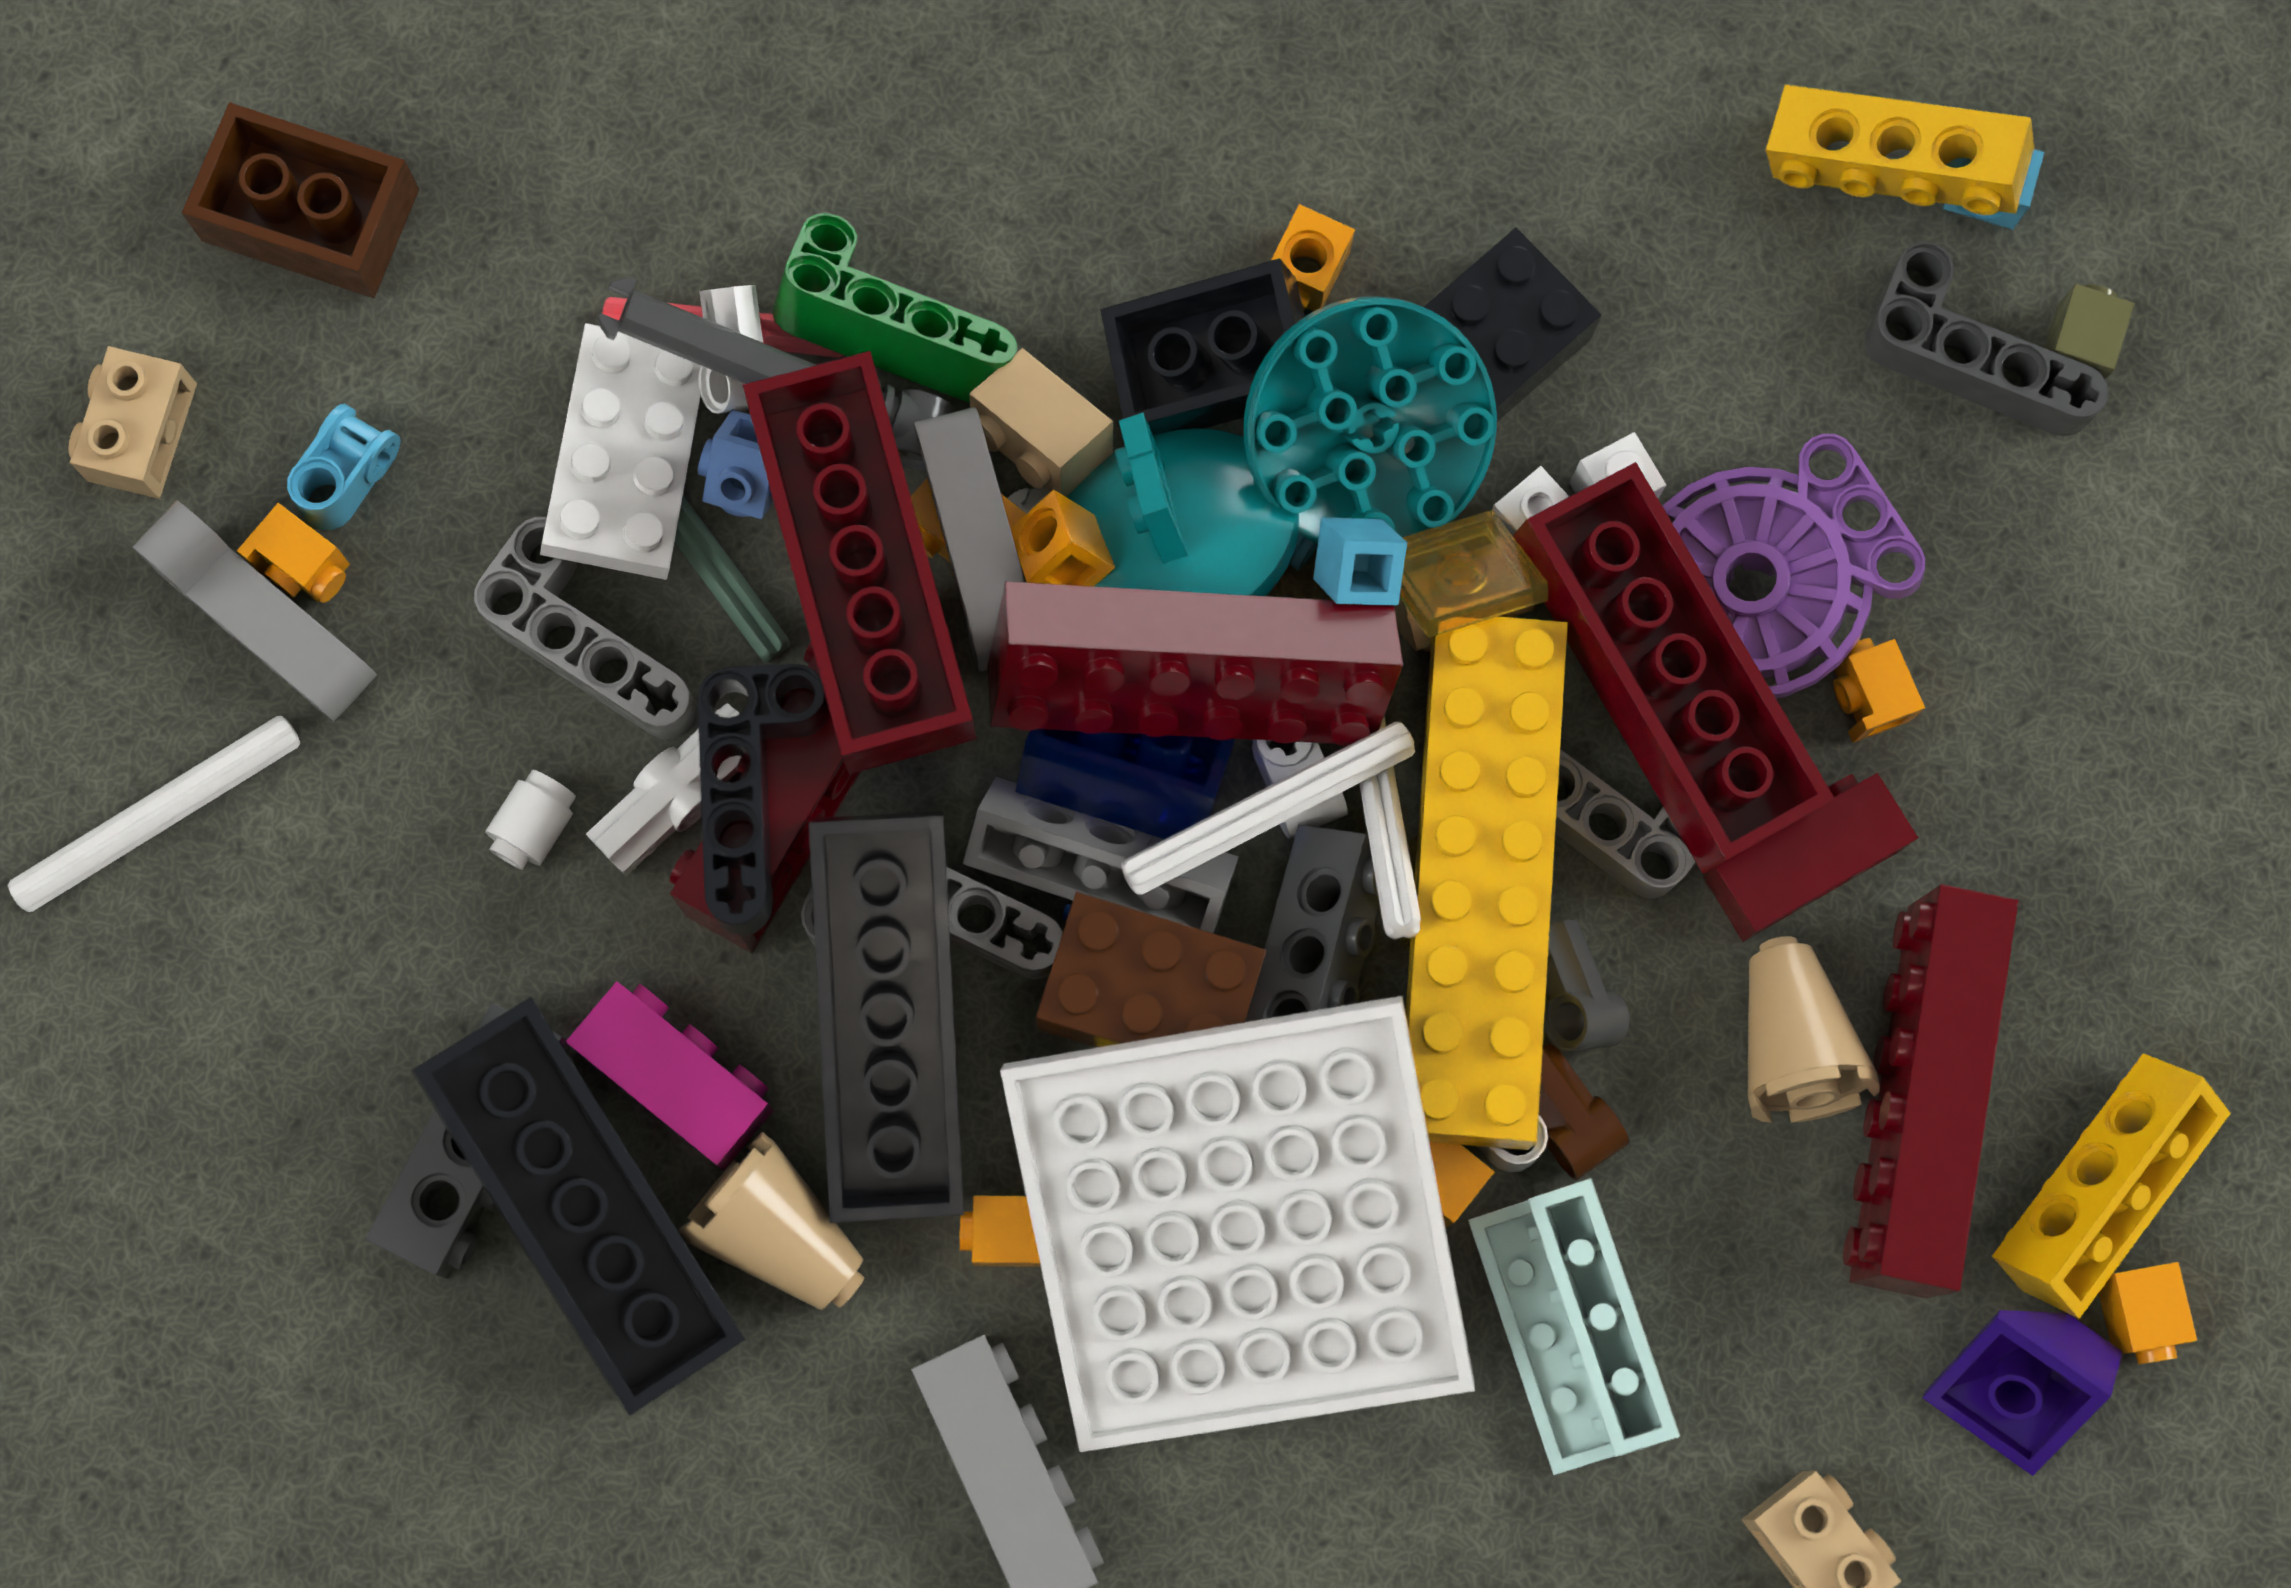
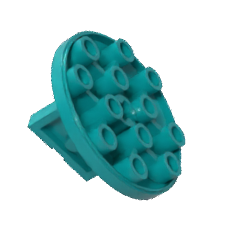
[1244,296,1497,548]
[1067,413,1299,596]

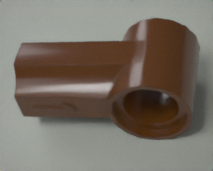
[1538,1043,1630,1181]

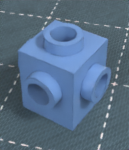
[698,409,774,520]

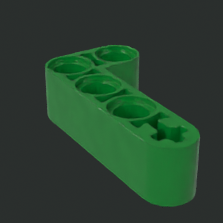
[772,213,1017,403]

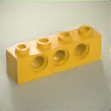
[1766,85,2034,215]
[1992,1053,2231,1319]

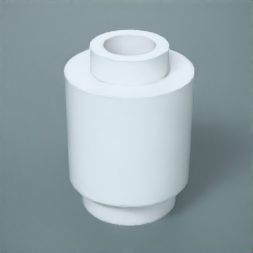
[485,770,576,870]

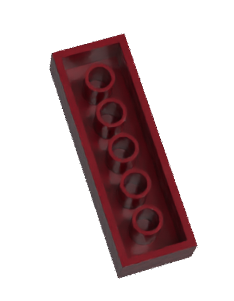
[743,351,977,774]
[1508,462,1835,874]
[987,582,1403,746]
[669,642,861,954]
[1843,884,2019,1298]

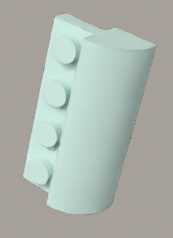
[1468,1178,1680,1475]

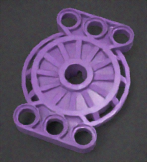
[1662,434,1925,698]

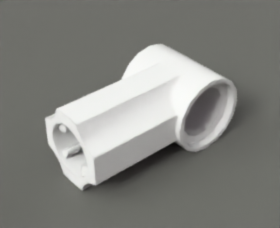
[699,285,763,414]

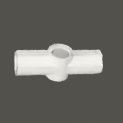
[586,703,741,876]

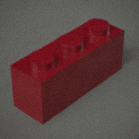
[1703,773,1918,942]

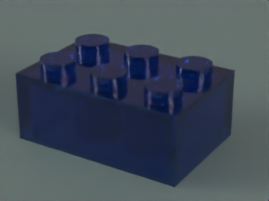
[1015,729,1237,839]

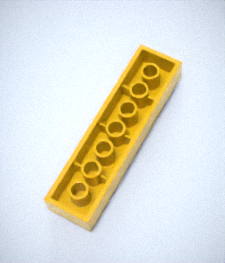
[1405,612,1568,1150]

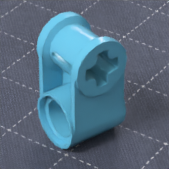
[287,403,401,530]

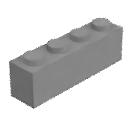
[911,1335,1104,1588]

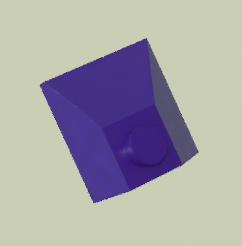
[1923,1310,2123,1476]

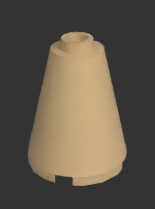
[1747,936,1880,1123]
[678,1132,865,1310]

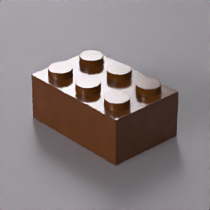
[182,102,419,298]
[1036,892,1267,1048]

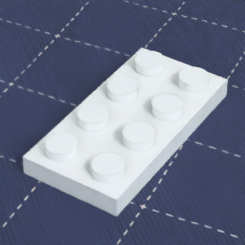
[540,323,701,580]

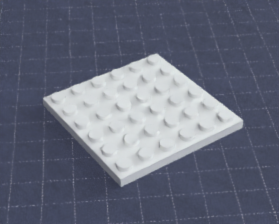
[1000,996,1475,1452]

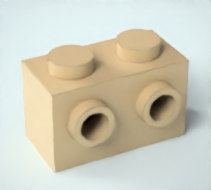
[68,346,197,499]
[969,348,1113,497]
[1741,1471,1902,1588]

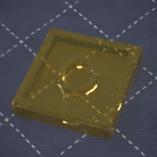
[1400,510,1548,638]

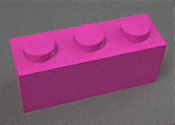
[566,981,774,1171]

